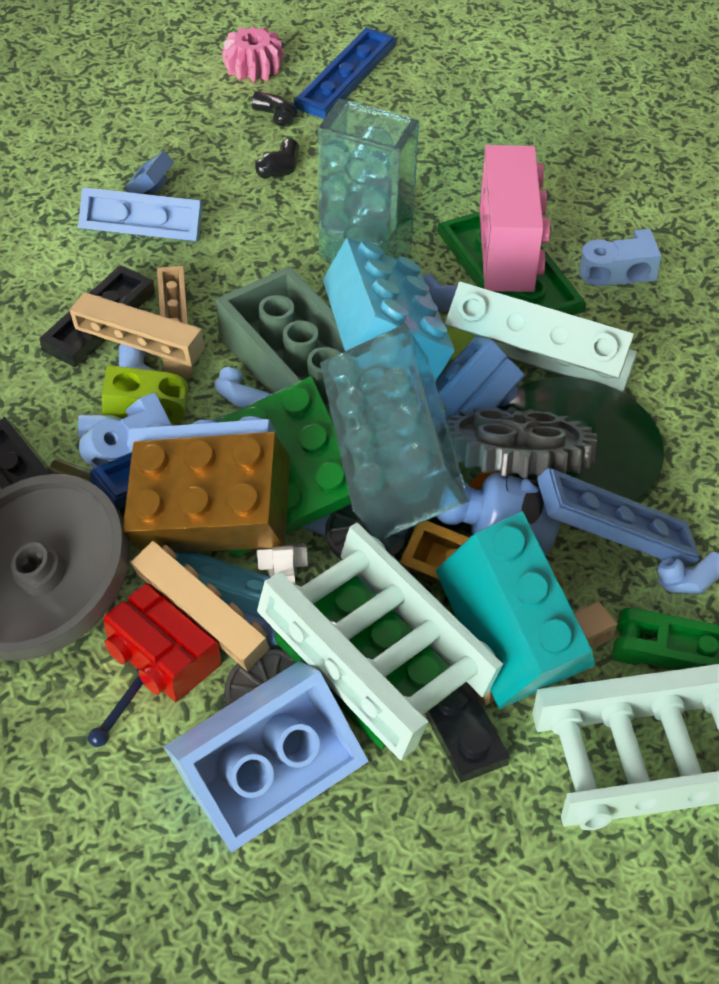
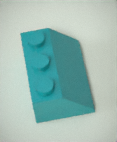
[435,511,595,709]

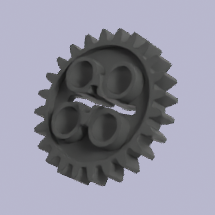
[440,407,597,478]

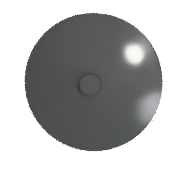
[0,474,130,661]

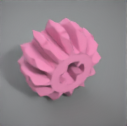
[222,26,284,83]

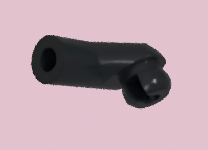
[252,91,297,127]
[255,139,299,179]

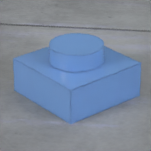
[123,150,174,195]

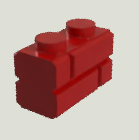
[103,583,221,703]

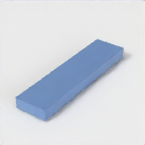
[537,468,700,567]

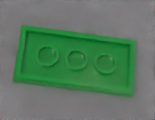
[437,212,586,315]

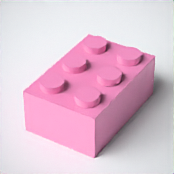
[479,145,550,292]

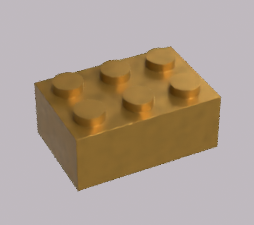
[123,432,291,553]

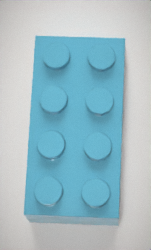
[323,237,455,394]

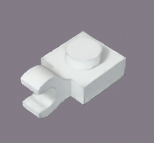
[256,543,308,584]

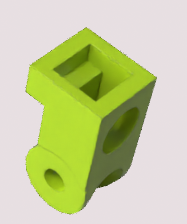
[102,365,189,423]

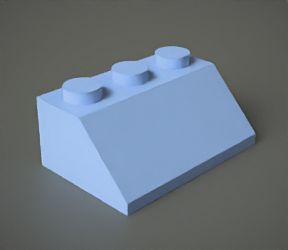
[164,661,369,853]

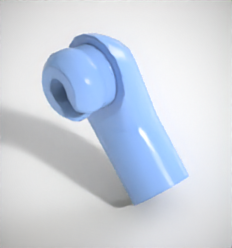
[215,367,272,408]
[657,552,719,594]

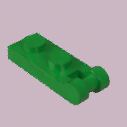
[612,608,719,670]

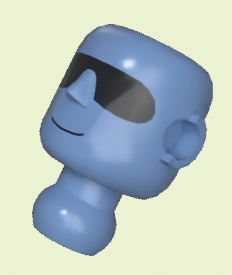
[436,473,560,556]

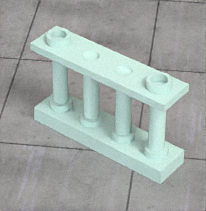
[445,281,638,393]
[257,522,503,761]
[532,664,719,830]

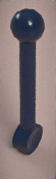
[88,668,143,747]

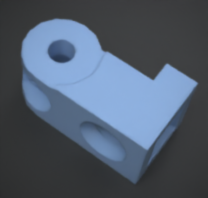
[579,229,661,286]
[79,392,171,467]

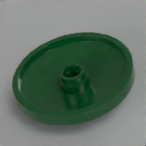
[497,377,664,504]

